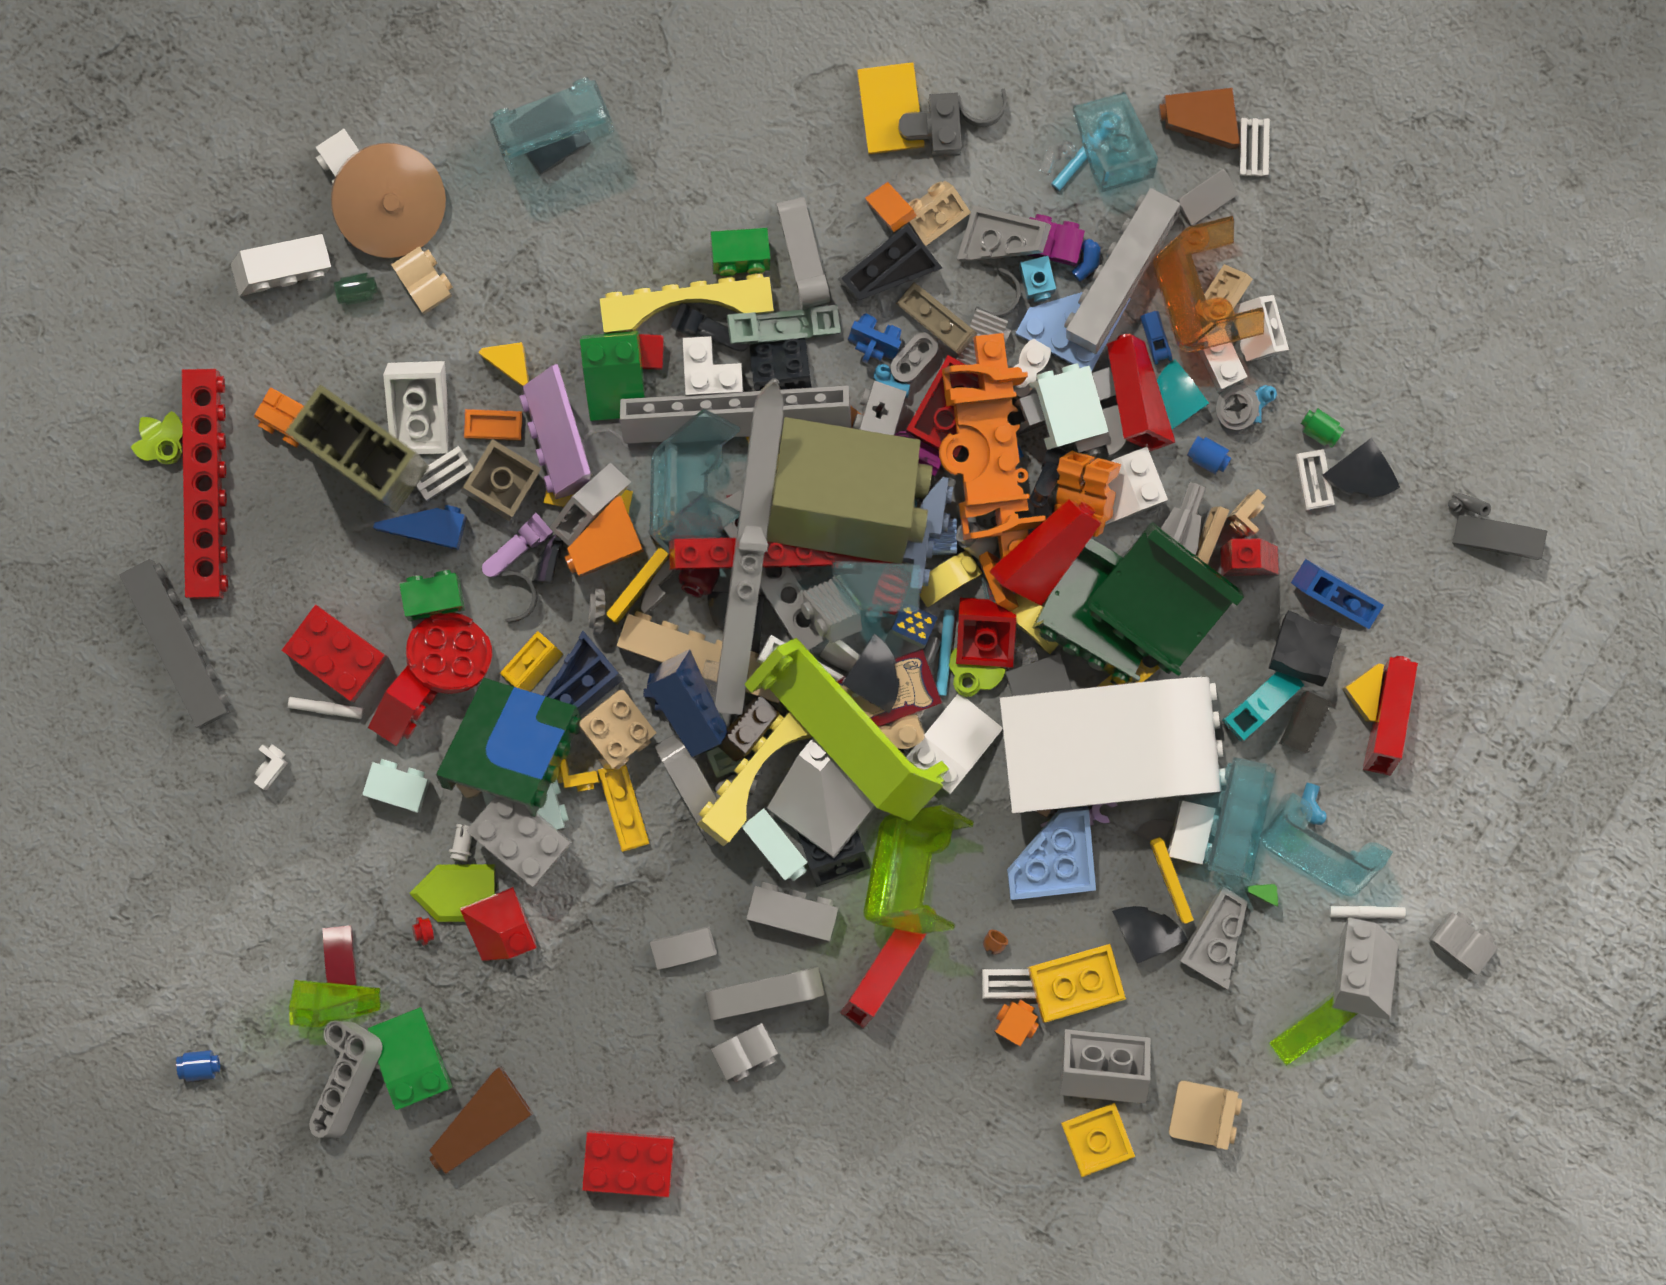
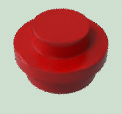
[412,917,434,946]

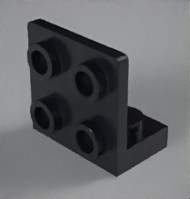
[749,338,812,391]
[797,830,871,887]

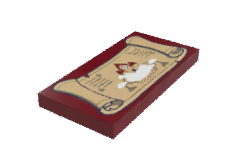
[836,648,942,727]

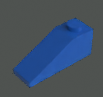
[373,505,467,550]
[1291,559,1384,629]

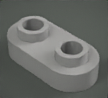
[891,332,938,383]

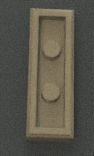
[896,282,978,355]

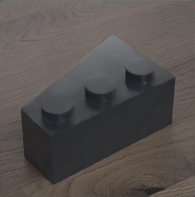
[838,224,943,301]

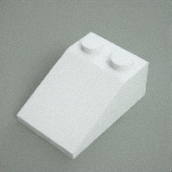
[383,361,448,454]
[1083,447,1168,526]
[906,694,1003,795]

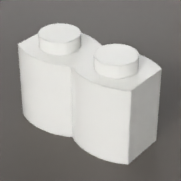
[1013,339,1051,400]

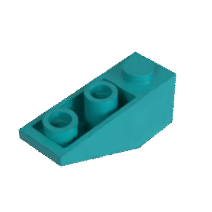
[1221,671,1304,742]

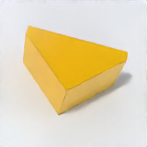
[479,342,529,387]
[1342,664,1384,722]

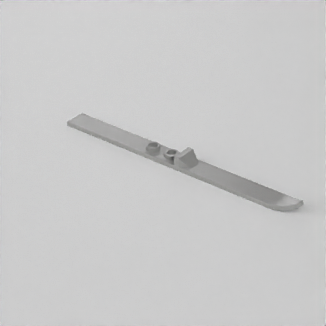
[714,379,783,714]

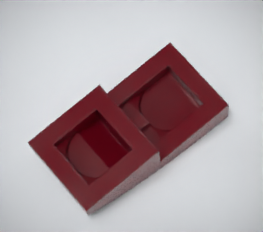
[322,925,357,990]

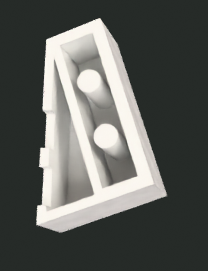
[231,234,331,297]

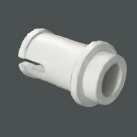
[449,824,472,862]

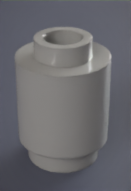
[956,522,997,559]

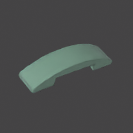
[727,305,841,344]

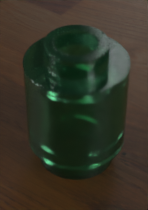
[334,272,378,305]

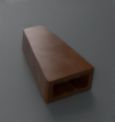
[429,1066,533,1174]

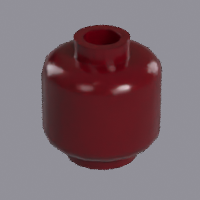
[678,569,720,598]

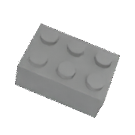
[466,796,572,887]

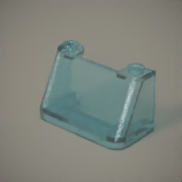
[1261,793,1393,896]

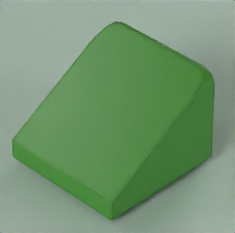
[1245,884,1278,907]

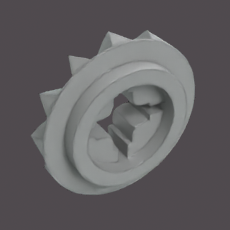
[1216,385,1261,430]
[588,588,605,634]

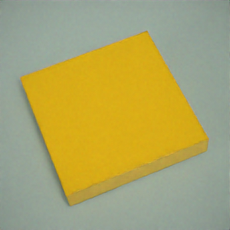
[1061,1102,1135,1177]

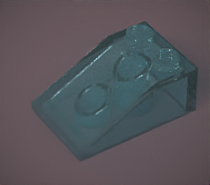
[1073,92,1158,192]

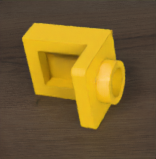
[557,759,600,792]

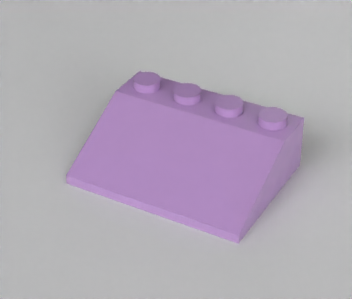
[519,364,591,499]

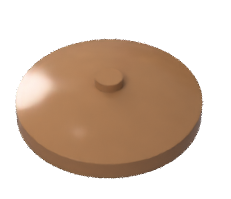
[331,143,446,258]

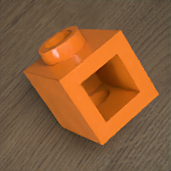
[994,1000,1039,1047]

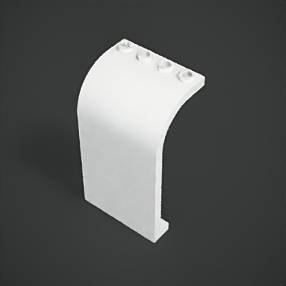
[1000,677,1227,813]

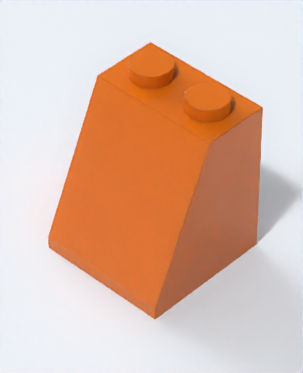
[565,496,644,577]

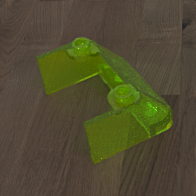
[863,805,974,934]

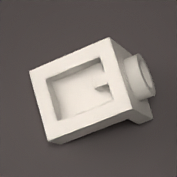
[254,744,288,790]

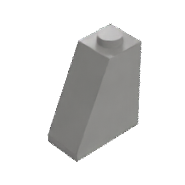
[549,463,631,546]

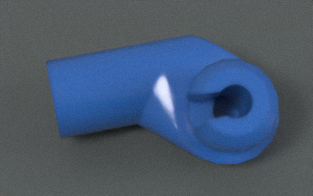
[1071,239,1101,282]

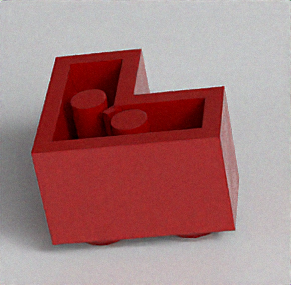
[368,665,439,746]

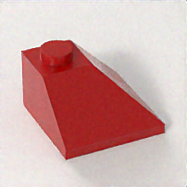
[956,597,1016,668]
[460,887,537,961]

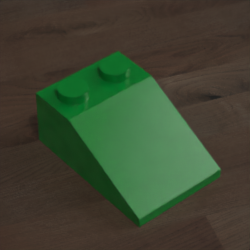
[580,331,645,421]
[367,1007,453,1110]

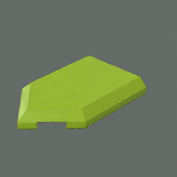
[409,864,495,922]

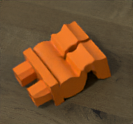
[1054,451,1121,537]

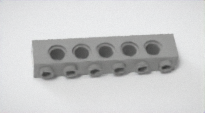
[710,490,827,650]

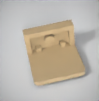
[579,690,656,770]
[1169,1081,1242,1150]

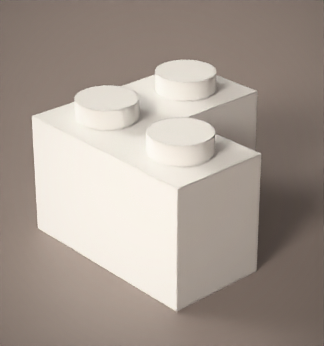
[683,337,743,395]

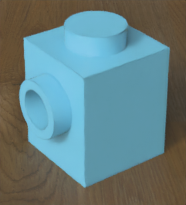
[1019,256,1056,302]

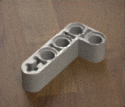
[776,197,830,310]
[654,733,718,847]
[705,967,825,1020]
[309,1021,382,1138]

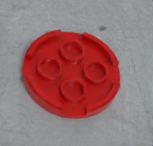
[405,613,492,694]

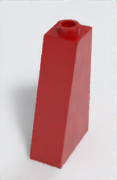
[1107,334,1175,451]
[990,499,1102,606]
[1220,539,1279,576]
[1363,656,1418,776]
[840,917,927,1028]

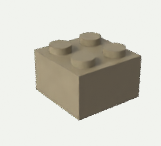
[461,439,541,522]

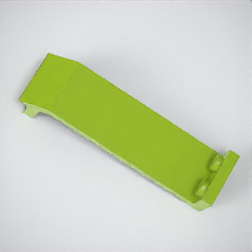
[744,637,949,821]

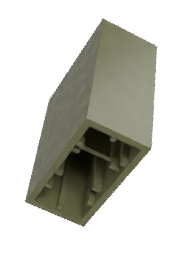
[286,385,429,513]
[766,417,932,564]

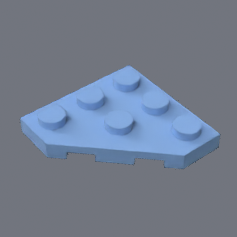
[1015,292,1131,372]
[1007,806,1096,900]

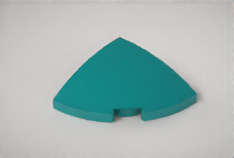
[1157,359,1209,430]

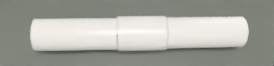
[288,697,363,719]
[1330,906,1406,919]

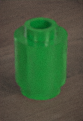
[1300,408,1345,448]

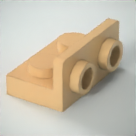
[908,181,971,246]
[1193,264,1253,327]
[1227,489,1266,537]

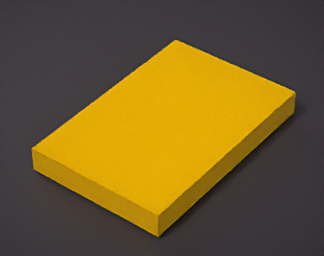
[857,62,925,155]
[607,548,669,625]
[1027,944,1126,1023]

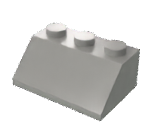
[1332,917,1398,1020]
[1060,1029,1151,1104]

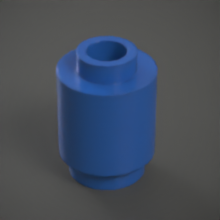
[1187,436,1231,475]
[176,1050,220,1082]

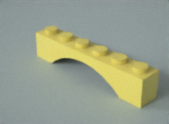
[600,274,774,334]
[697,711,812,847]

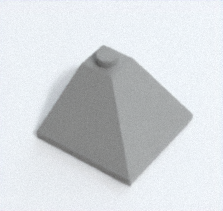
[767,738,876,858]

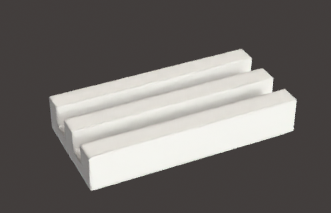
[1239,118,1270,177]
[417,446,474,501]
[1295,449,1335,511]
[982,969,1036,998]

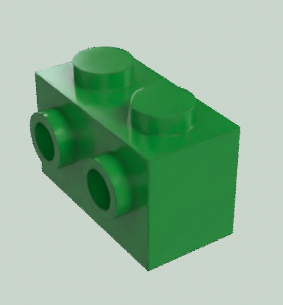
[710,228,770,276]
[399,570,465,622]

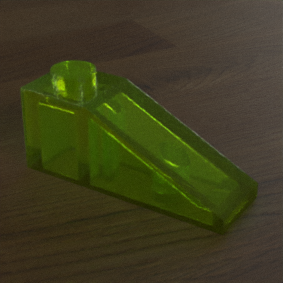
[289,980,381,1028]
[1269,992,1358,1066]

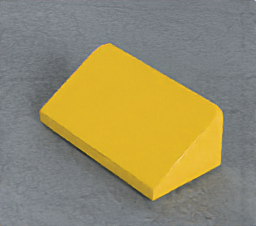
[500,631,563,692]

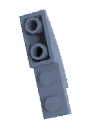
[903,477,953,593]

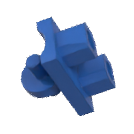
[847,313,902,363]

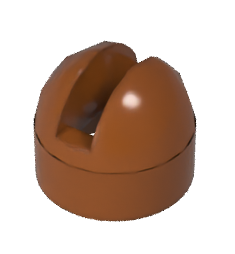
[983,929,1008,955]

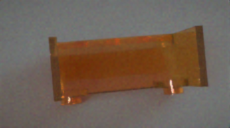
[1153,216,1264,352]

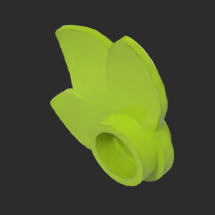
[131,411,183,465]
[949,648,1005,697]

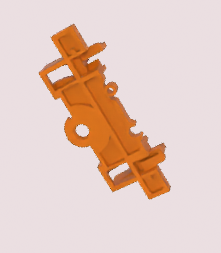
[939,333,1046,559]

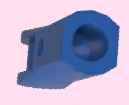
[1140,311,1172,365]

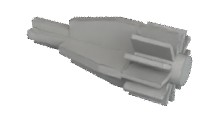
[1161,482,1206,555]

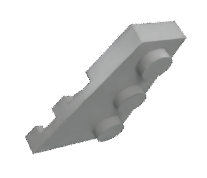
[957,205,1051,262]
[1178,886,1248,990]

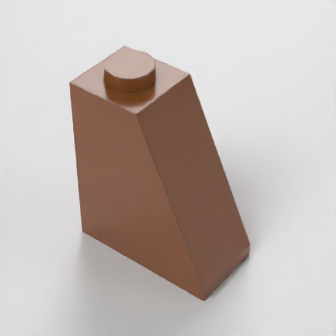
[1158,88,1239,149]

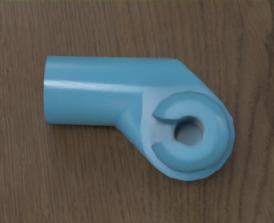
[874,364,911,398]
[1247,385,1277,424]
[1299,783,1327,825]

